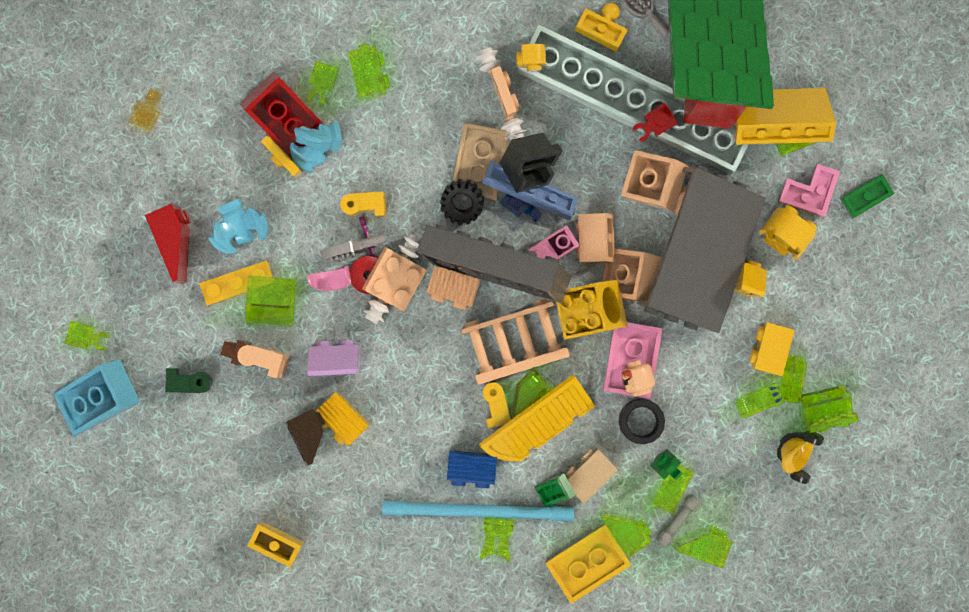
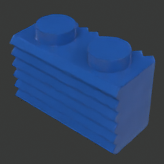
[447,450,497,488]

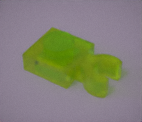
[308,61,339,106]
[64,321,110,350]

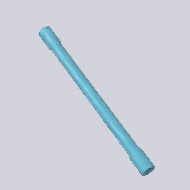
[382,501,574,521]

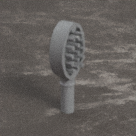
[621,0,670,38]
[320,233,386,263]

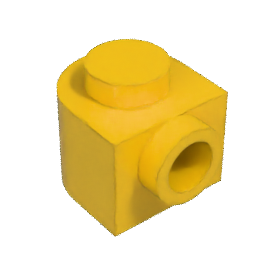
[516,44,546,71]

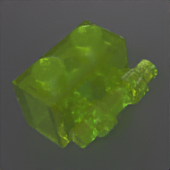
[348,44,391,101]
[797,385,859,433]

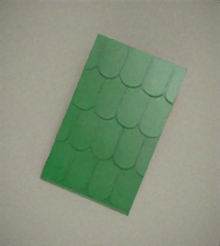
[668,0,774,129]

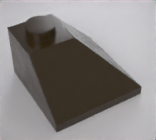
[285,409,325,466]

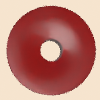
[349,255,378,294]

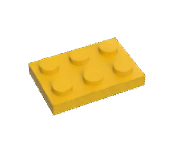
[545,524,631,604]

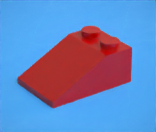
[240,71,324,160]
[145,204,191,284]

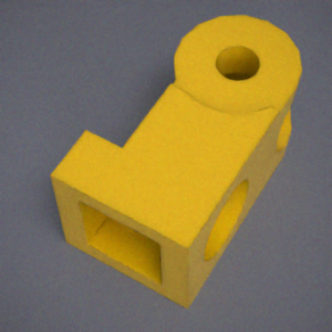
[340,191,386,218]
[483,382,511,429]

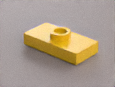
[261,136,302,178]

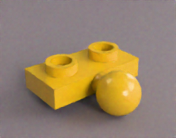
[574,3,628,52]

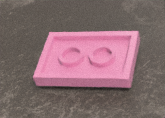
[603,322,663,399]

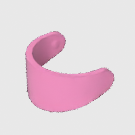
[307,266,351,291]

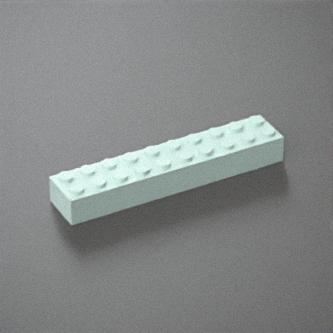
[517,24,748,175]

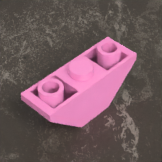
[528,225,580,260]

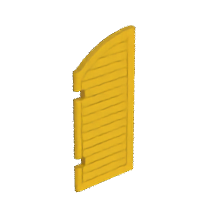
[479,374,596,462]

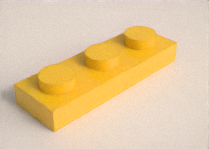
[199,260,275,306]

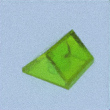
[246,275,297,326]

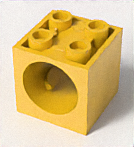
[556,279,628,340]

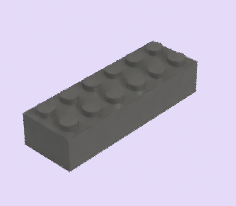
[416,224,572,304]

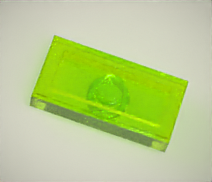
[651,465,694,515]

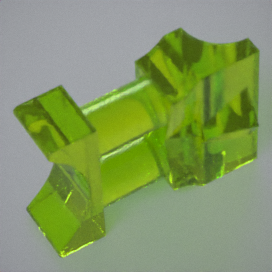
[480,518,514,563]

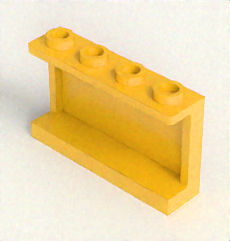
[735,88,836,145]

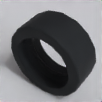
[618,398,665,445]

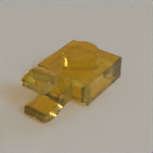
[128,88,162,133]

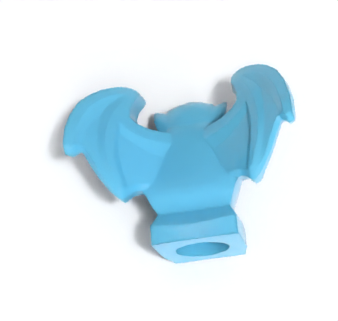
[290,122,342,173]
[208,199,269,254]

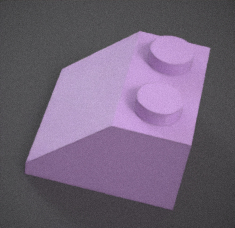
[307,340,360,376]

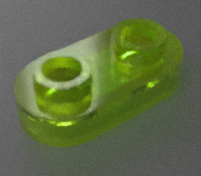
[779,355,807,403]

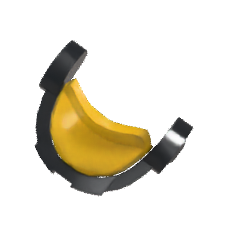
[777,431,824,484]

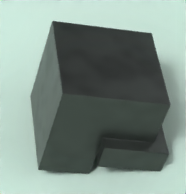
[499,132,562,193]

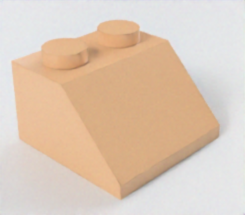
[602,249,662,302]

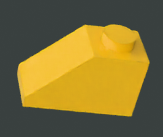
[734,260,767,298]

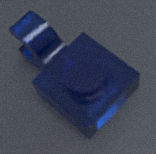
[500,194,542,223]

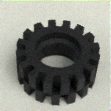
[440,179,484,225]

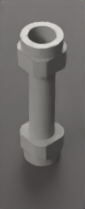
[656,494,702,548]

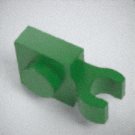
[650,449,683,480]

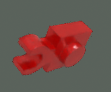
[632,103,678,143]

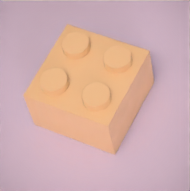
[621,150,688,212]

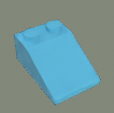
[53,360,140,437]

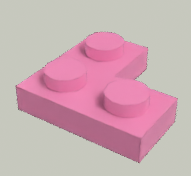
[778,164,840,217]

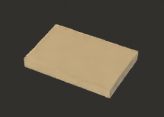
[452,122,509,201]

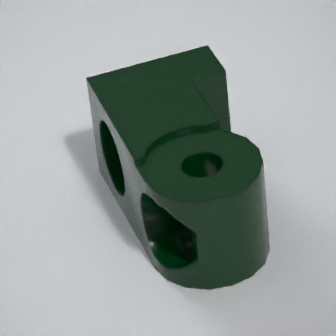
[165,368,213,393]

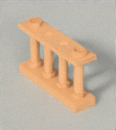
[461,299,570,385]

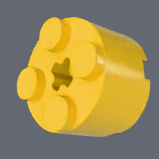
[759,205,817,260]

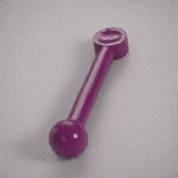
[359,216,378,257]

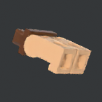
[220,340,290,378]

